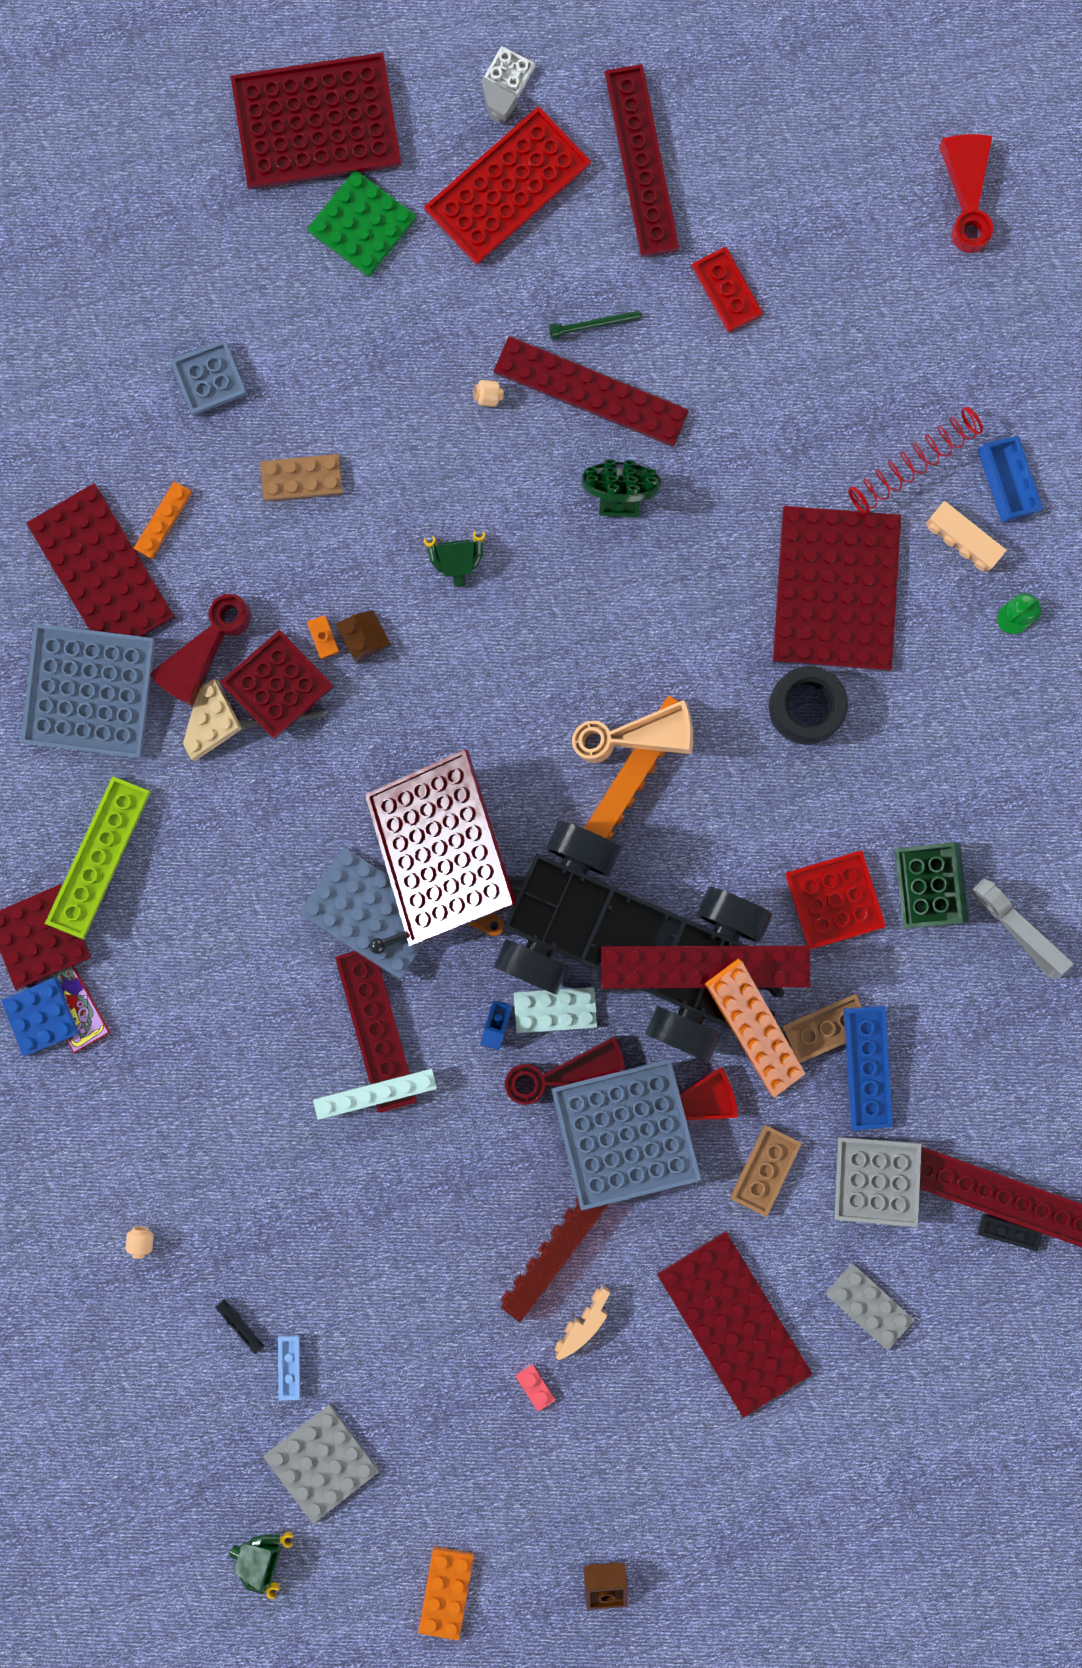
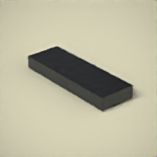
[977,1214,1042,1252]

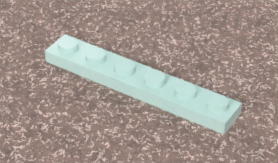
[313,1069,437,1120]

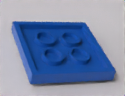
[1,977,80,1057]

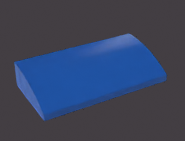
[977,436,1043,523]

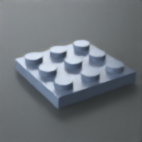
[170,339,247,416]

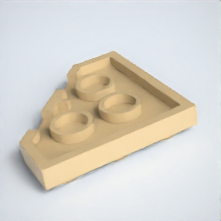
[183,679,242,761]

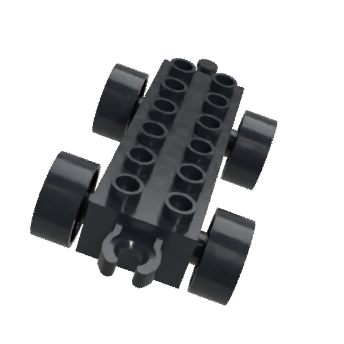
[493,820,785,1063]

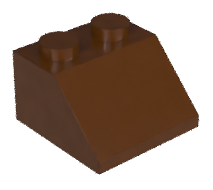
[336,610,391,663]
[583,1562,628,1610]

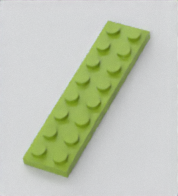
[45,776,151,940]

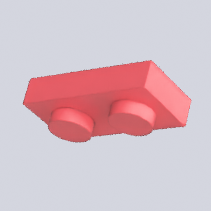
[516,1364,555,1412]

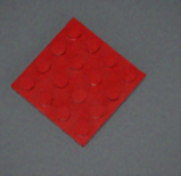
[784,850,886,950]

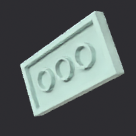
[514,987,597,1033]

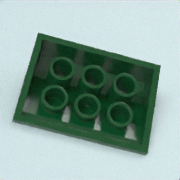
[895,842,969,929]

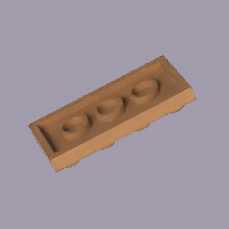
[260,454,343,502]
[781,994,862,1063]
[729,1124,802,1217]

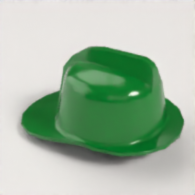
[997,594,1041,634]

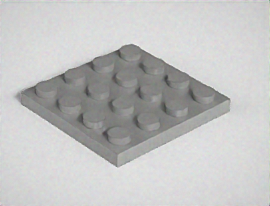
[834,1137,921,1227]
[263,1403,379,1524]

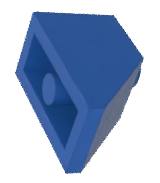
[480,1000,512,1050]

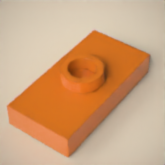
[307,615,340,660]

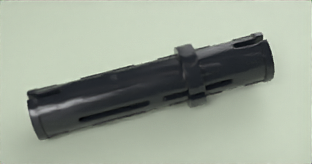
[214,1298,265,1355]

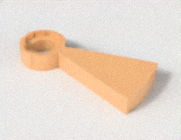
[572,700,693,763]

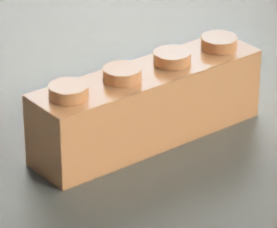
[925,501,1006,573]

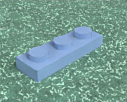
[278,1335,300,1400]

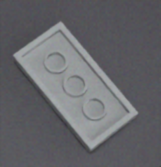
[825,1263,914,1351]

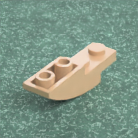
[554,1285,610,1360]

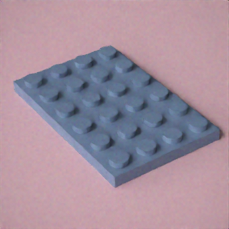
[298,847,426,980]

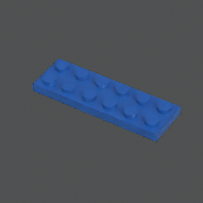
[843,1005,893,1130]

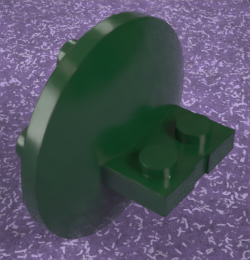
[581,459,661,517]

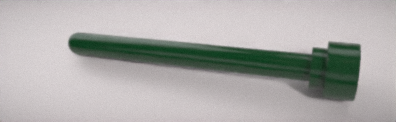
[549,311,642,340]

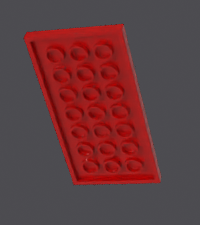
[424,106,591,266]

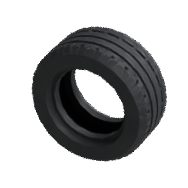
[768,666,848,745]

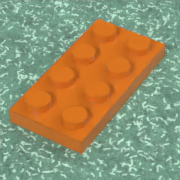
[418,1546,474,1641]

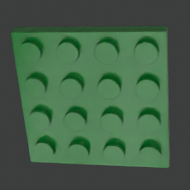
[307,171,416,278]

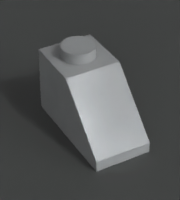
[482,77,517,125]

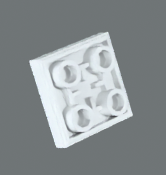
[484,46,535,99]

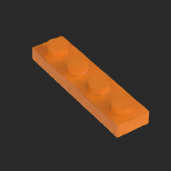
[134,481,192,559]

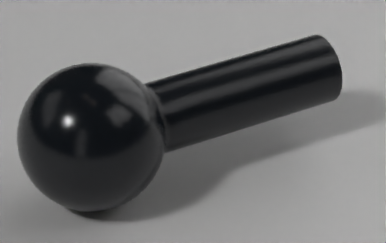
[370,931,407,954]

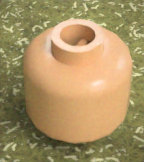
[473,380,503,407]
[126,1226,154,1259]

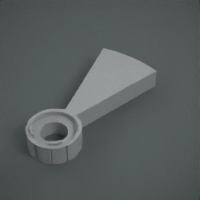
[971,879,1073,979]

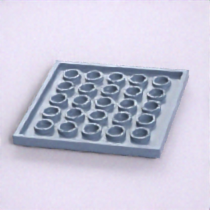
[21,623,155,758]
[551,1059,701,1211]

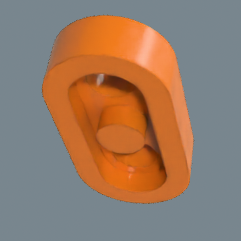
[468,914,504,936]

